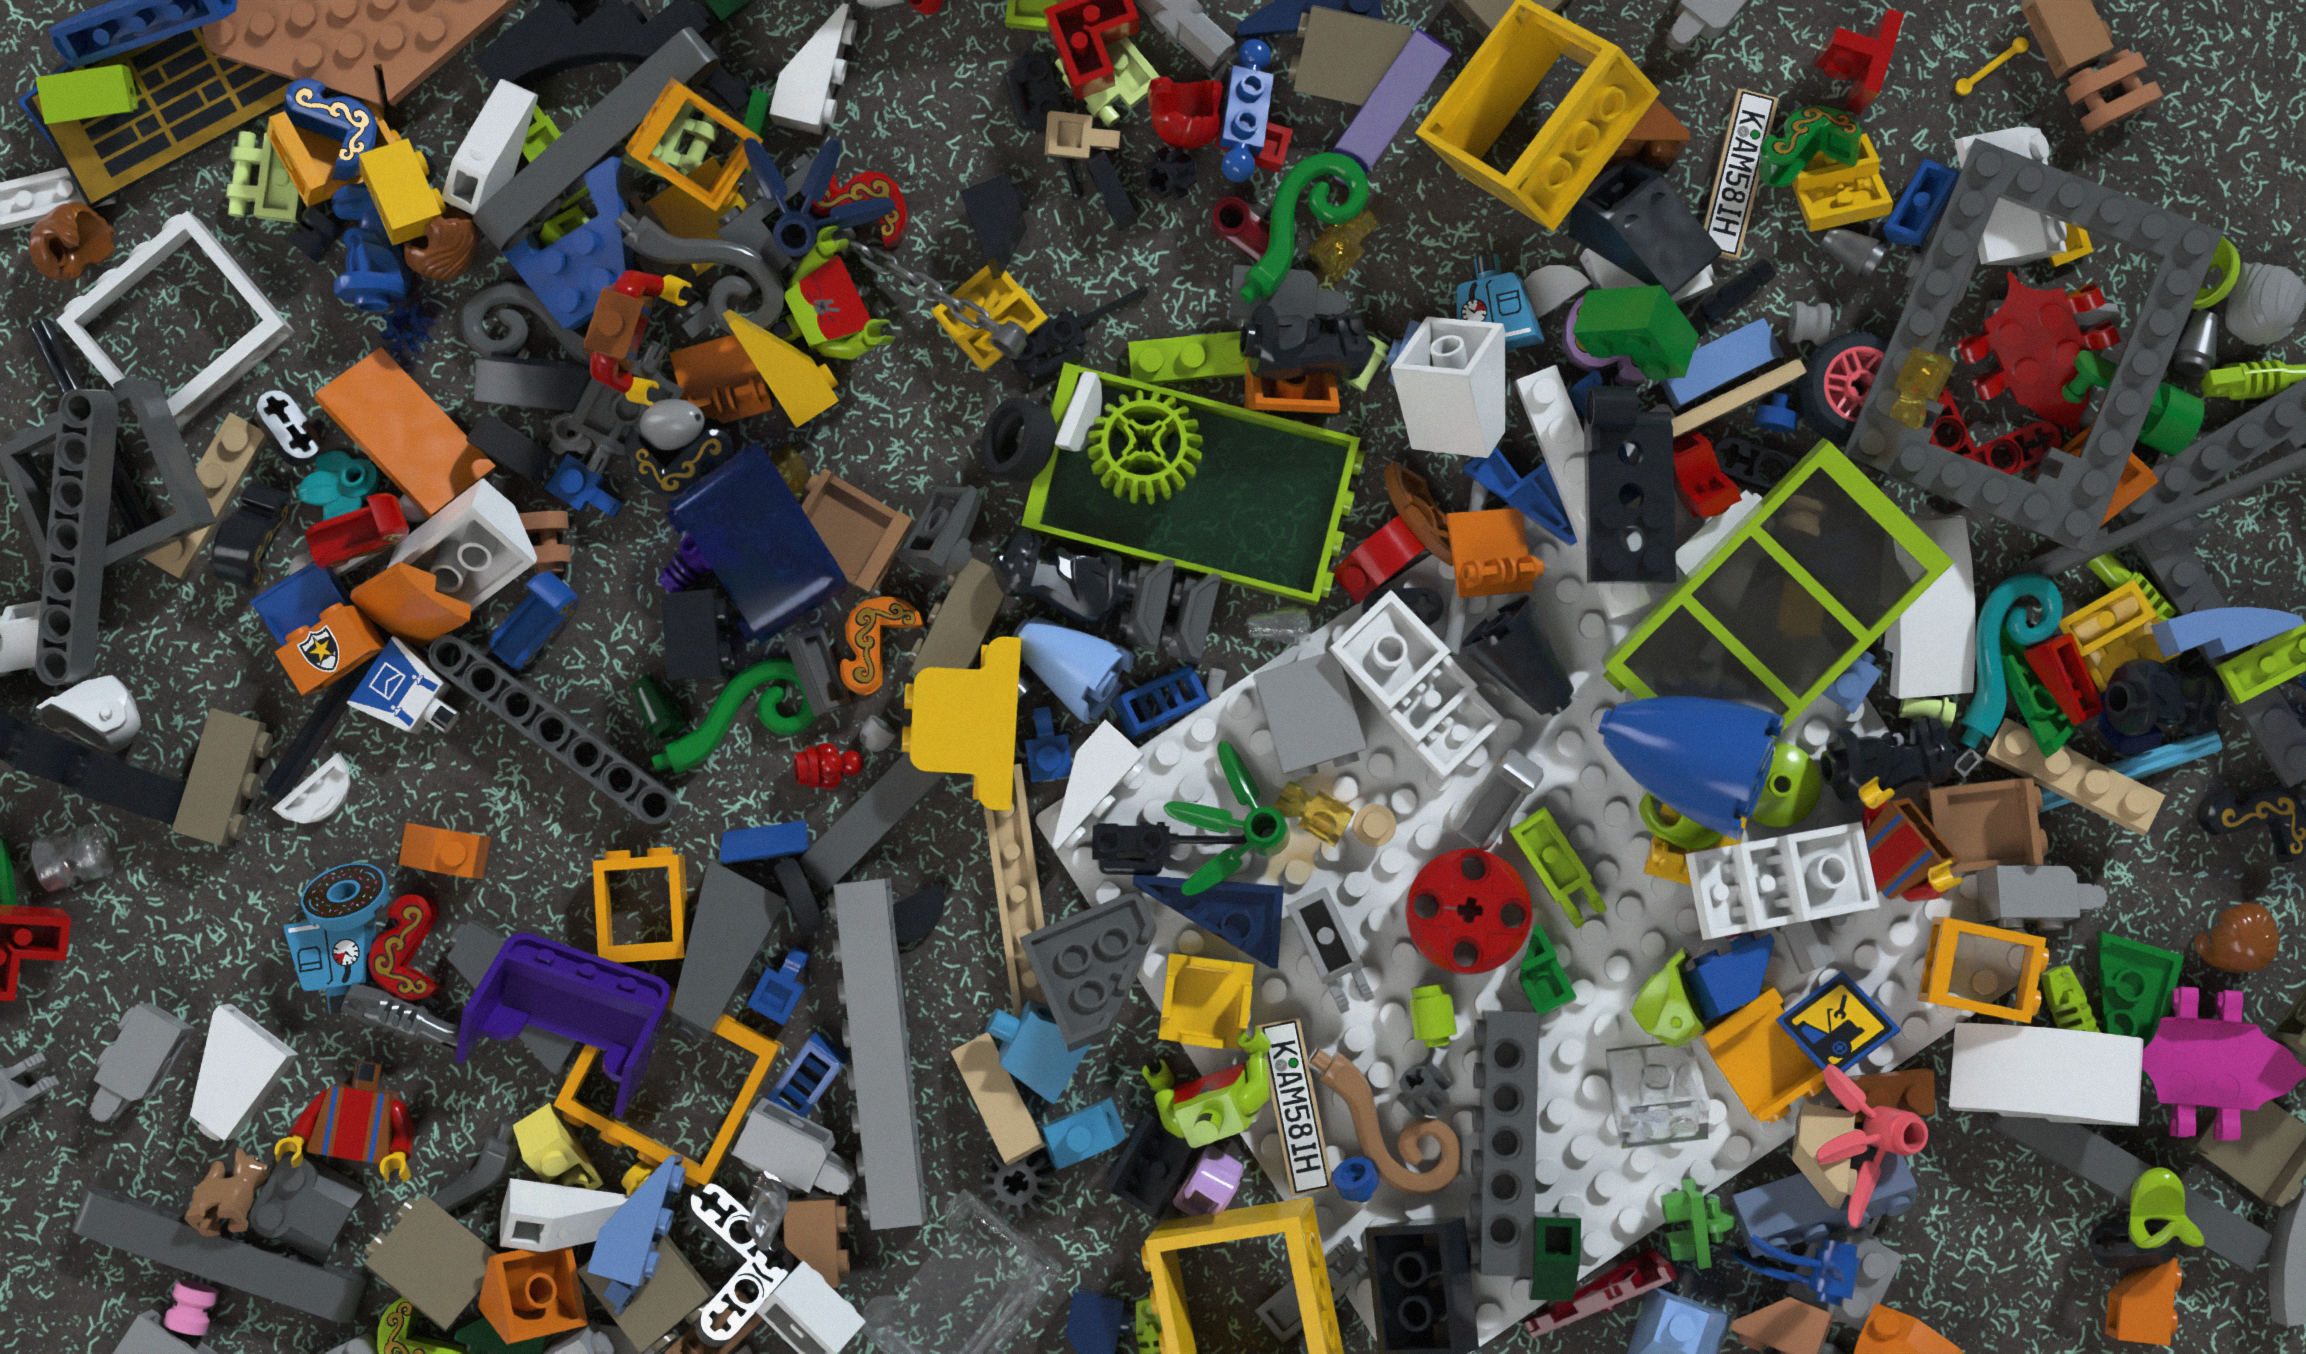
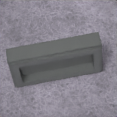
[784,626,853,717]

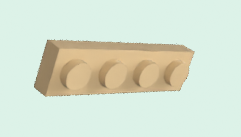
[143,412,267,580]
[1985,718,2166,836]

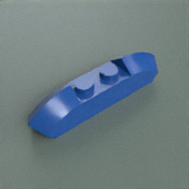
[48,0,237,68]

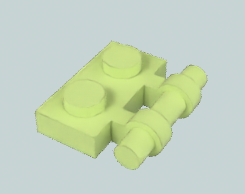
[1055,37,1160,128]
[623,101,720,181]
[226,131,303,223]

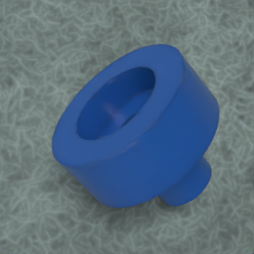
[1753,393,1799,433]
[1332,1157,1379,1203]

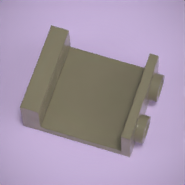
[2183,1100,2306,1207]

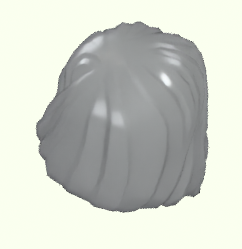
[2225,262,2306,346]

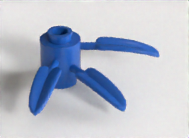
[1731,1234,1860,1306]

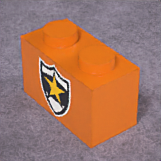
[275,602,386,696]

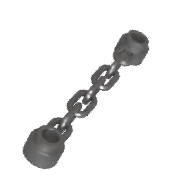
[827,225,1028,359]

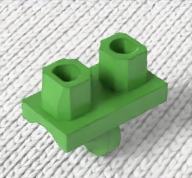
[1660,1178,1735,1269]

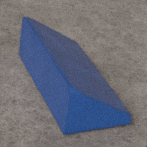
[1883,158,1961,246]
[720,821,810,864]

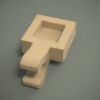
[1044,111,1120,160]

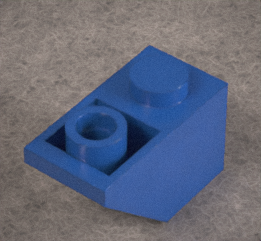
[1683,932,1775,1021]

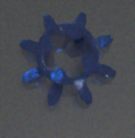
[380,302,435,355]

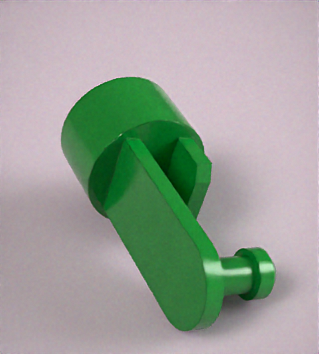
[2062,350,2205,457]

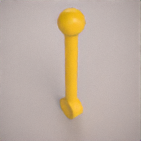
[1955,37,2029,96]

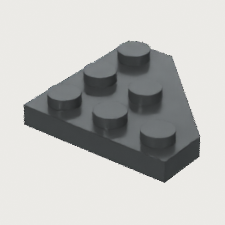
[1020,889,1157,1053]

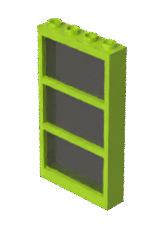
[1601,438,1955,740]

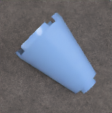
[1013,616,1134,724]

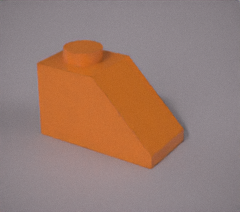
[398,823,491,879]

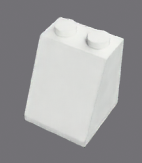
[1391,317,1505,458]

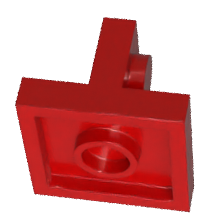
[1814,8,1905,115]

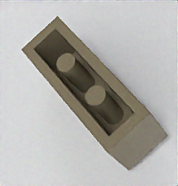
[908,557,1008,674]
[172,708,273,846]

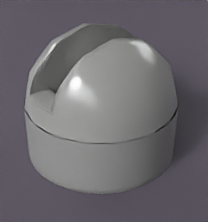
[860,715,897,752]

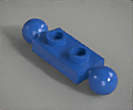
[1219,39,1274,182]

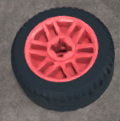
[1797,331,1890,446]

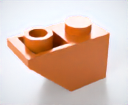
[2105,1257,2182,1346]

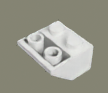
[756,1260,866,1354]

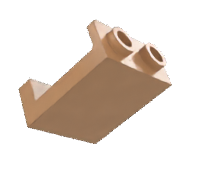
[780,468,915,596]
[1920,778,2048,875]

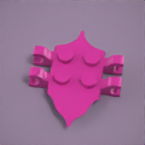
[2142,986,2306,1141]

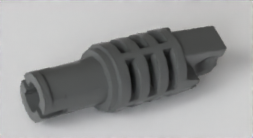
[340,983,460,1053]

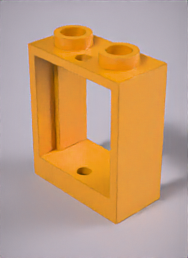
[625,77,763,211]
[593,847,690,963]
[1917,917,2049,1023]

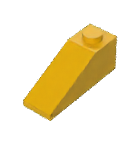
[723,309,839,428]

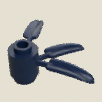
[744,138,896,256]

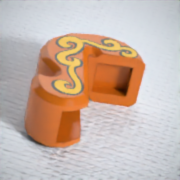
[840,596,925,695]

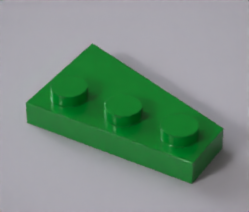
[2096,931,2184,1080]

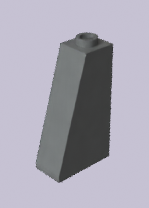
[671,860,787,1043]
[446,920,582,1075]

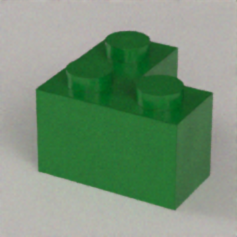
[1572,285,1699,381]

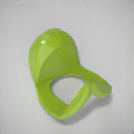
[1639,792,1723,850]
[2128,1167,2204,1249]

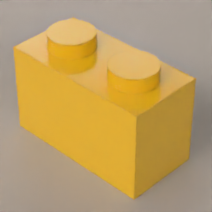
[359,138,446,246]

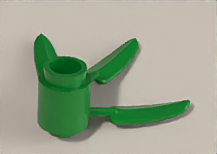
[1163,741,1290,896]

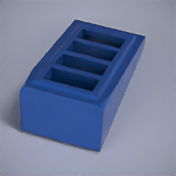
[1112,664,1210,740]
[766,1032,850,1118]

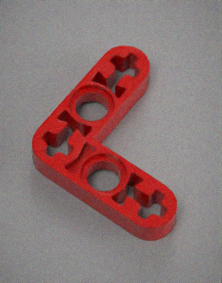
[1916,377,2062,475]

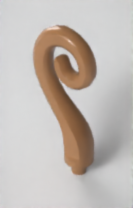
[1309,1048,1462,1196]

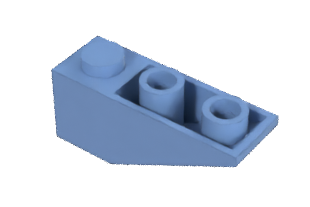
[587,1155,686,1287]

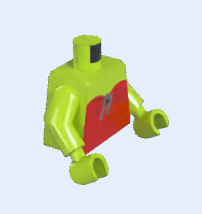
[771,225,894,360]
[1142,1026,1271,1148]

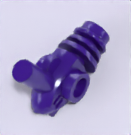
[658,521,745,593]

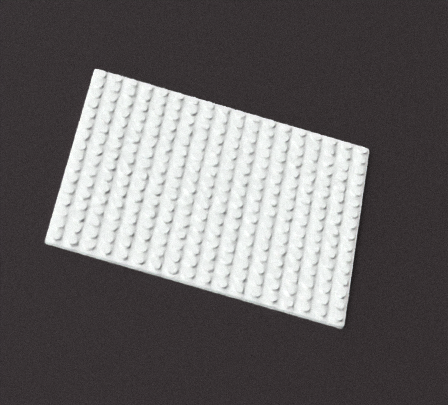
[1036,404,2027,1354]

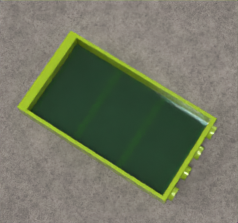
[1021,362,1365,606]

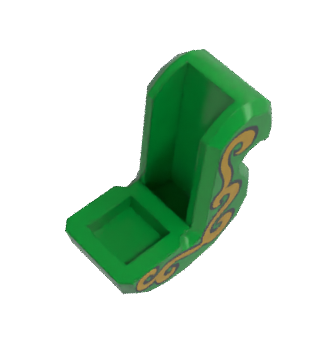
[1759,105,1862,187]

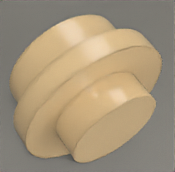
[1353,804,1396,847]

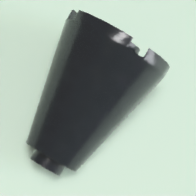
[1461,595,1574,716]

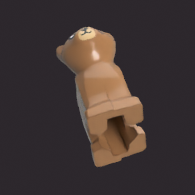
[184,1148,270,1237]

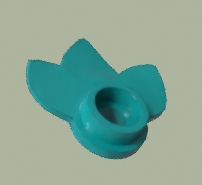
[296,450,379,521]

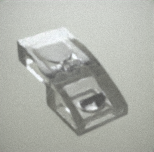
[745,1171,788,1251]

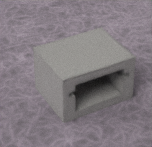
[1952,747,1983,778]

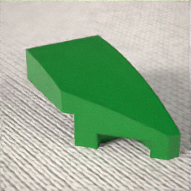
[1518,924,1577,1018]

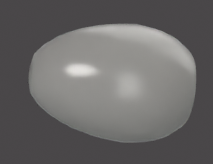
[640,399,705,450]

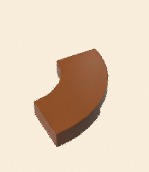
[1384,461,1453,567]

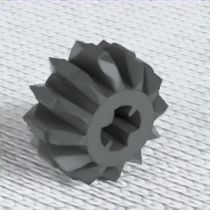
[980,1151,1053,1219]

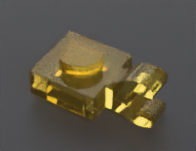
[1307,210,1378,282]
[1890,348,1955,431]
[1273,781,1355,848]

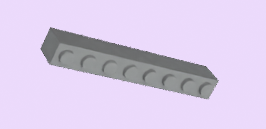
[828,878,928,1230]

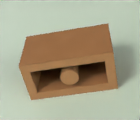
[2020,0,2114,79]

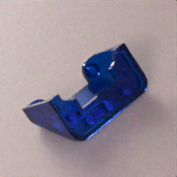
[665,442,849,647]

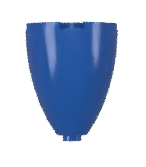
[1598,696,1785,841]

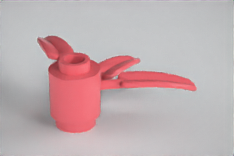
[1816,1064,1928,1228]

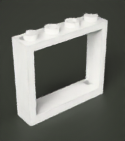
[56,211,295,430]

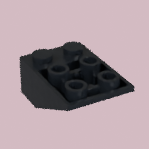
[1568,156,1722,297]

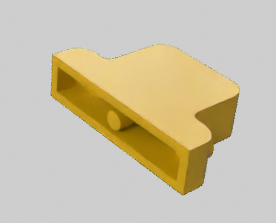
[902,637,1021,811]

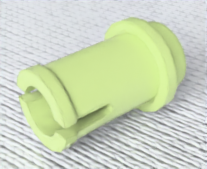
[1342,335,1390,392]
[1898,697,1956,728]

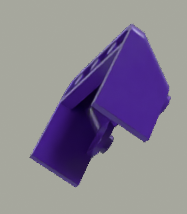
[455,933,671,1118]

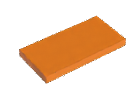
[314,347,496,519]

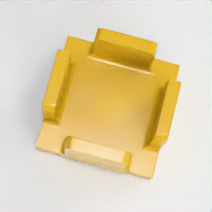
[1158,953,1254,1050]

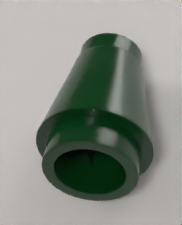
[631,674,686,740]

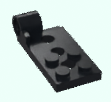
[1584,386,1676,584]

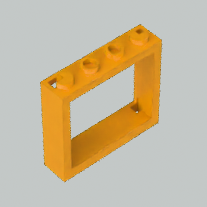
[553,966,784,1188]

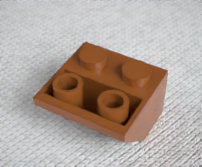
[1605,98,1690,168]

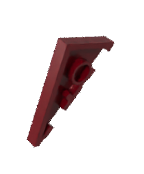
[1522,1247,1678,1339]

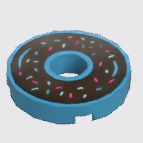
[301,863,390,932]

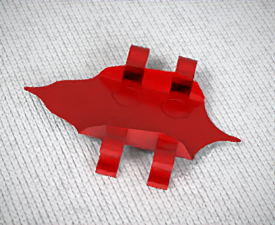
[1956,272,2121,436]

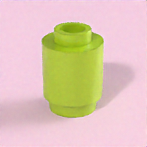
[1408,983,1458,1048]

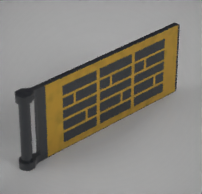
[29,26,295,207]

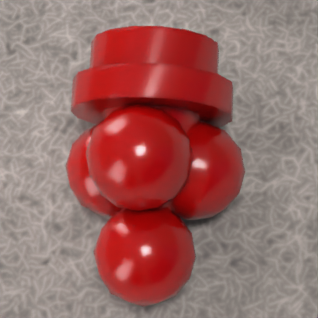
[793,743,864,790]

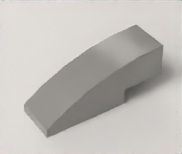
[2269,1185,2306,1327]

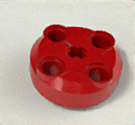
[1405,848,1533,975]

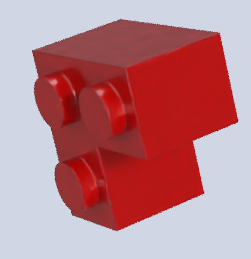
[1044,0,1139,101]
[0,905,71,1001]

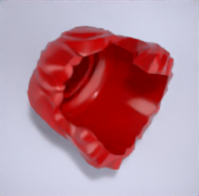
[1148,76,1223,150]

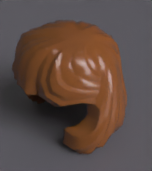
[28,201,116,281]
[404,205,481,280]
[2194,902,2280,974]

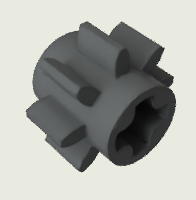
[1396,1062,1452,1119]

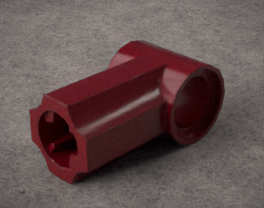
[1210,197,1270,263]

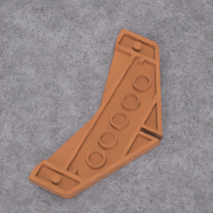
[202,0,520,108]

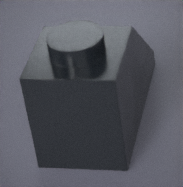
[960,174,1030,280]

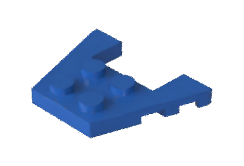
[503,157,635,330]
[1462,369,1640,547]

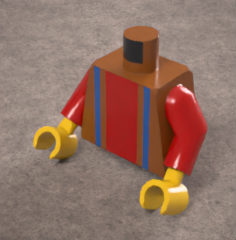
[583,270,692,406]
[1859,776,1963,902]
[274,1061,416,1183]

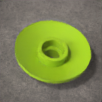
[1750,742,1821,828]

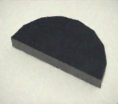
[893,882,946,943]

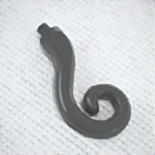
[614,210,784,335]
[460,282,638,366]
[430,1121,519,1213]

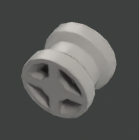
[1788,301,1831,345]

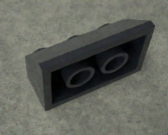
[1365,1217,1479,1354]

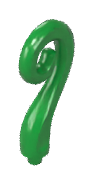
[1238,152,1369,304]
[651,657,818,775]

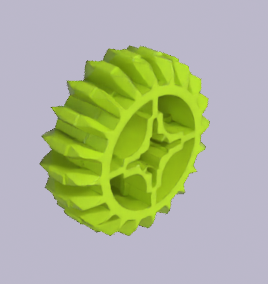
[1087,389,1203,505]

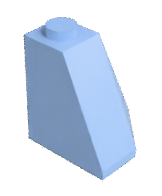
[1627,1288,1732,1354]

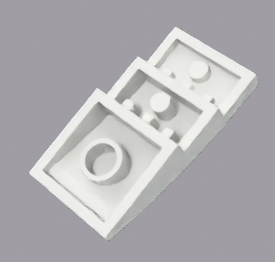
[1879,516,1976,699]
[1329,590,1505,780]
[1685,822,1880,940]
[1949,1022,2143,1126]

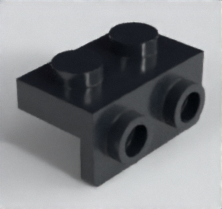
[1104,1114,1202,1220]

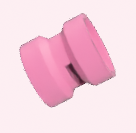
[163,1280,219,1335]

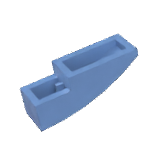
[1659,318,1784,410]
[2151,607,2305,659]

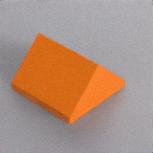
[1244,357,1340,413]
[478,1246,588,1344]

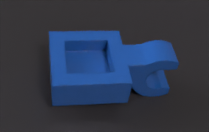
[544,454,624,518]
[1025,706,1072,782]
[747,946,811,1026]

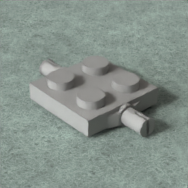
[1784,1215,1903,1331]

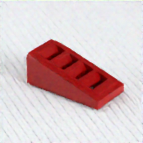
[2024,632,2104,725]

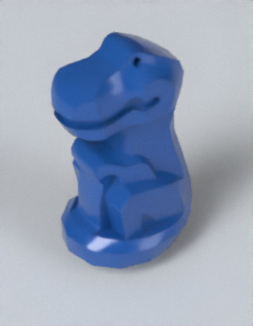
[331,181,412,312]

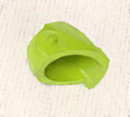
[1630,947,1706,1048]

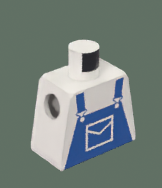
[347,636,460,734]

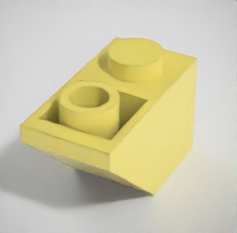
[513,1103,604,1190]

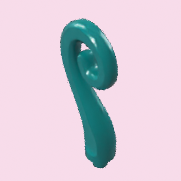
[1960,572,2063,750]

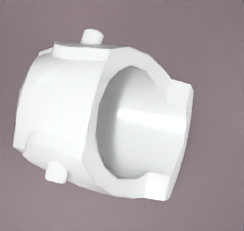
[36,675,141,754]

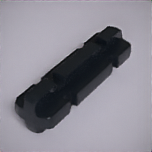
[1698,259,1776,321]

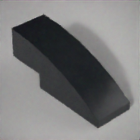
[474,354,592,411]

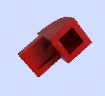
[1673,429,1742,519]
[1331,515,1426,604]

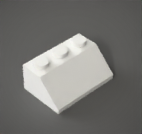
[1955,127,2067,265]
[387,478,537,611]

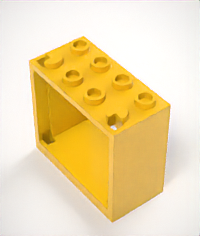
[1415,0,1660,232]
[1141,1197,1344,1354]

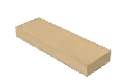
[951,1032,1046,1166]

